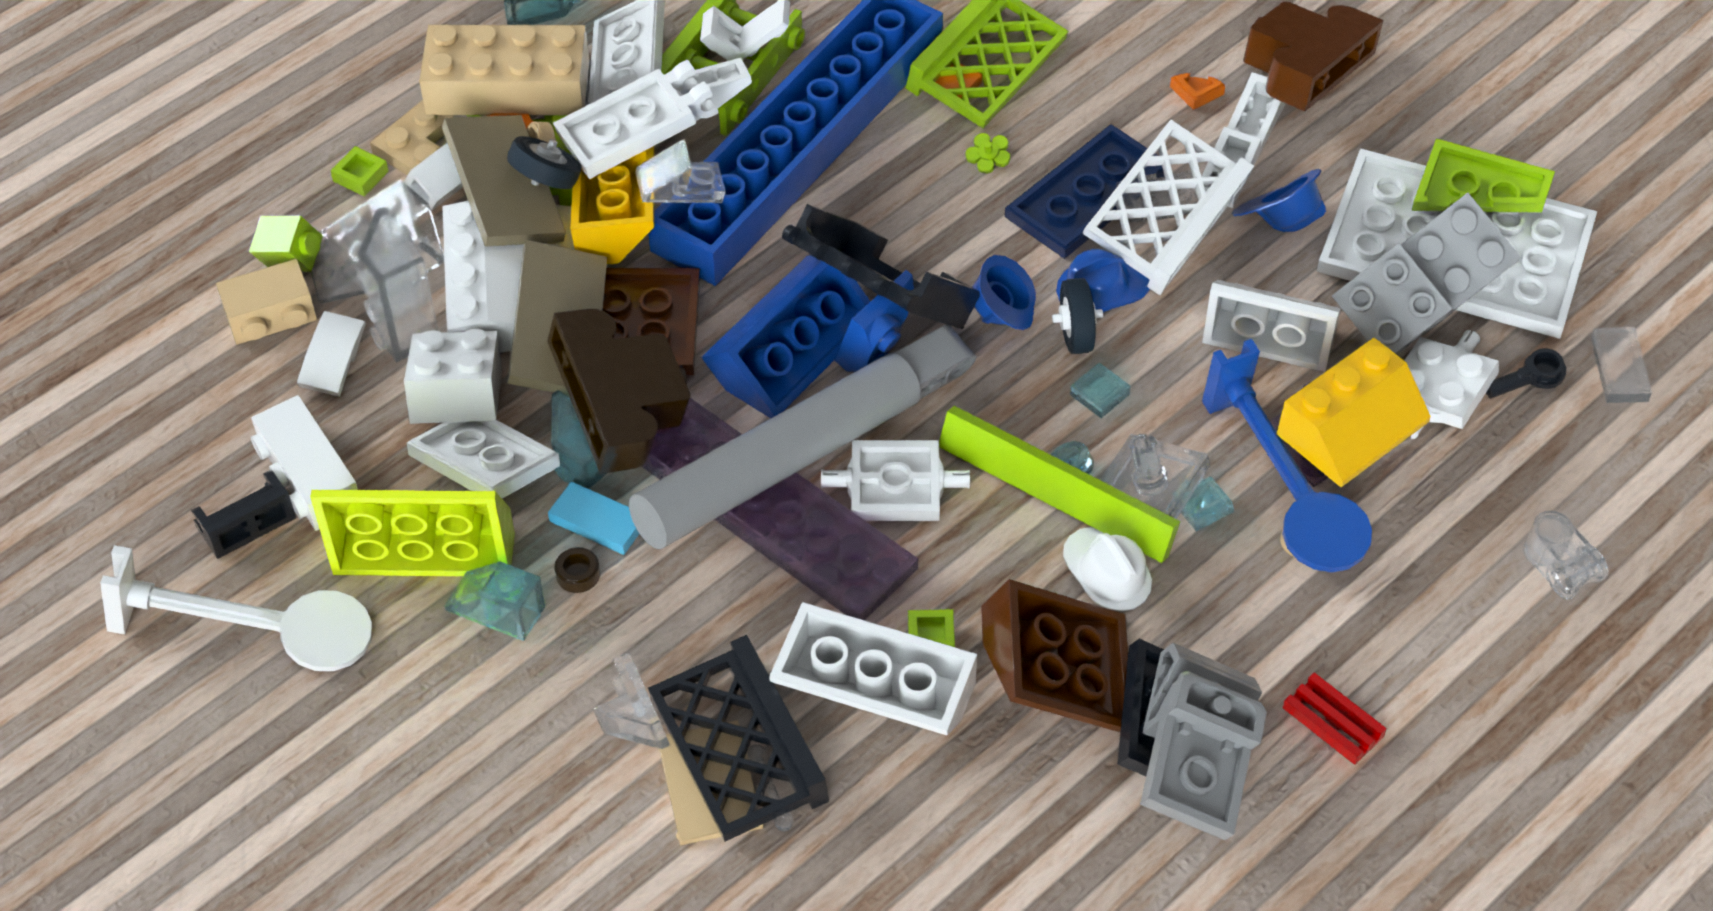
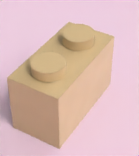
[216,259,317,345]

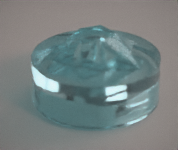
[1051,441,1094,475]

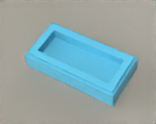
[548,481,640,555]

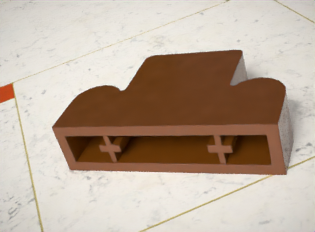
[1243,1,1384,112]

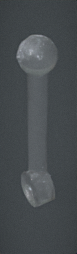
[747,744,794,832]

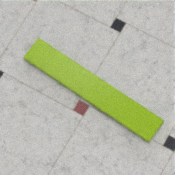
[939,406,1181,563]

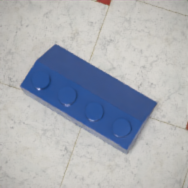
[701,255,870,418]

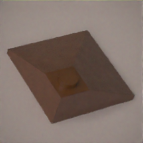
[981,579,1128,732]

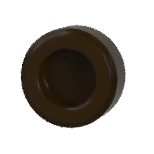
[554,547,600,593]

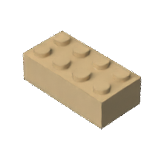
[419,25,590,115]

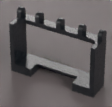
[782,204,980,329]

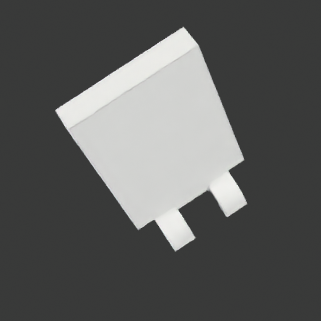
[553,60,719,179]

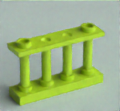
[661,0,805,136]

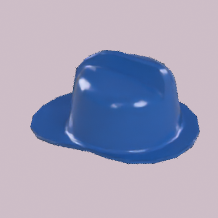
[1232,169,1326,232]
[1056,249,1150,312]
[972,255,1036,330]

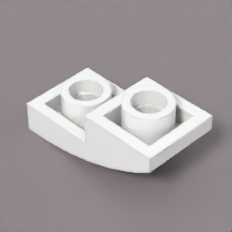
[297,311,366,397]

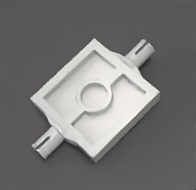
[1404,330,1499,439]
[821,440,970,521]

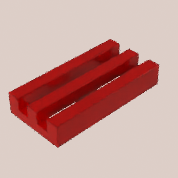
[1283,672,1387,765]

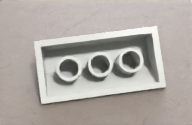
[769,602,977,735]

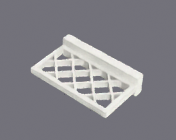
[1083,120,1254,295]

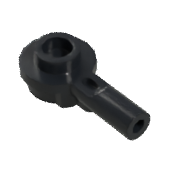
[1486,348,1567,399]

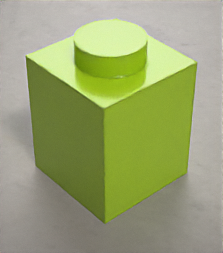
[249,216,323,272]

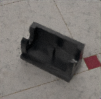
[191,470,296,559]

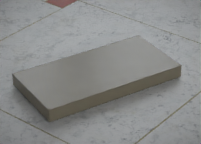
[442,115,566,247]
[507,240,607,396]

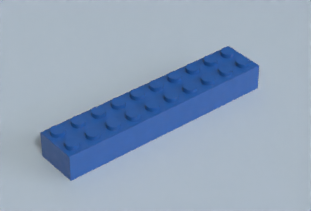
[648,0,943,286]

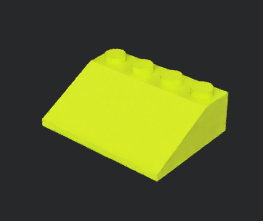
[310,490,515,577]

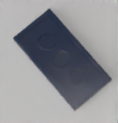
[1005,124,1165,259]

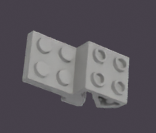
[1332,192,1521,355]
[1140,643,1267,840]

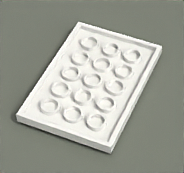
[1317,148,1597,339]

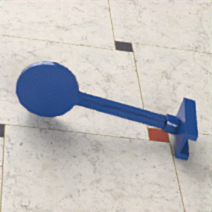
[1202,339,1372,572]

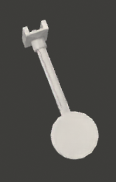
[100,545,372,671]

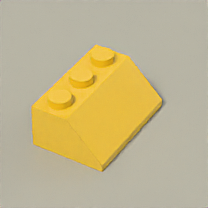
[570,146,655,264]
[1277,337,1431,487]

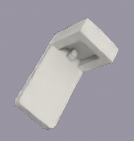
[700,0,790,61]

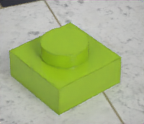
[330,146,389,197]
[908,609,955,647]

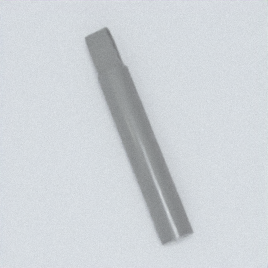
[629,325,977,549]

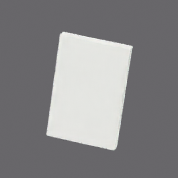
[407,420,560,498]

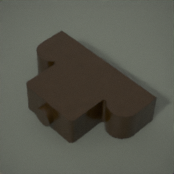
[547,309,691,474]

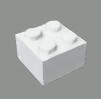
[404,329,502,424]

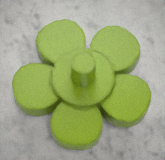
[965,133,1011,173]

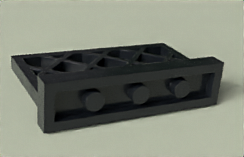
[648,635,829,842]

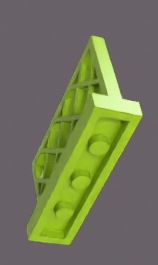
[905,0,1069,129]

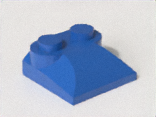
[835,270,914,372]

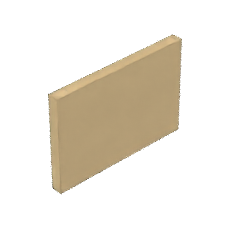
[656,720,763,846]

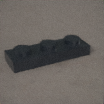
[1117,638,1164,777]

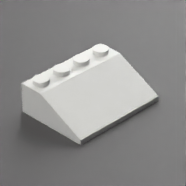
[443,200,574,353]

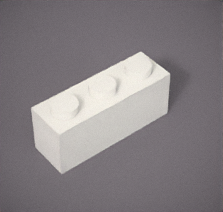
[250,395,358,531]

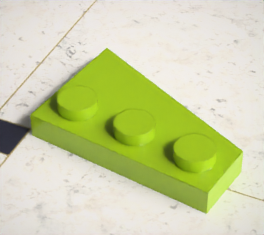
[1412,138,1555,212]

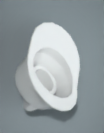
[1063,527,1152,612]

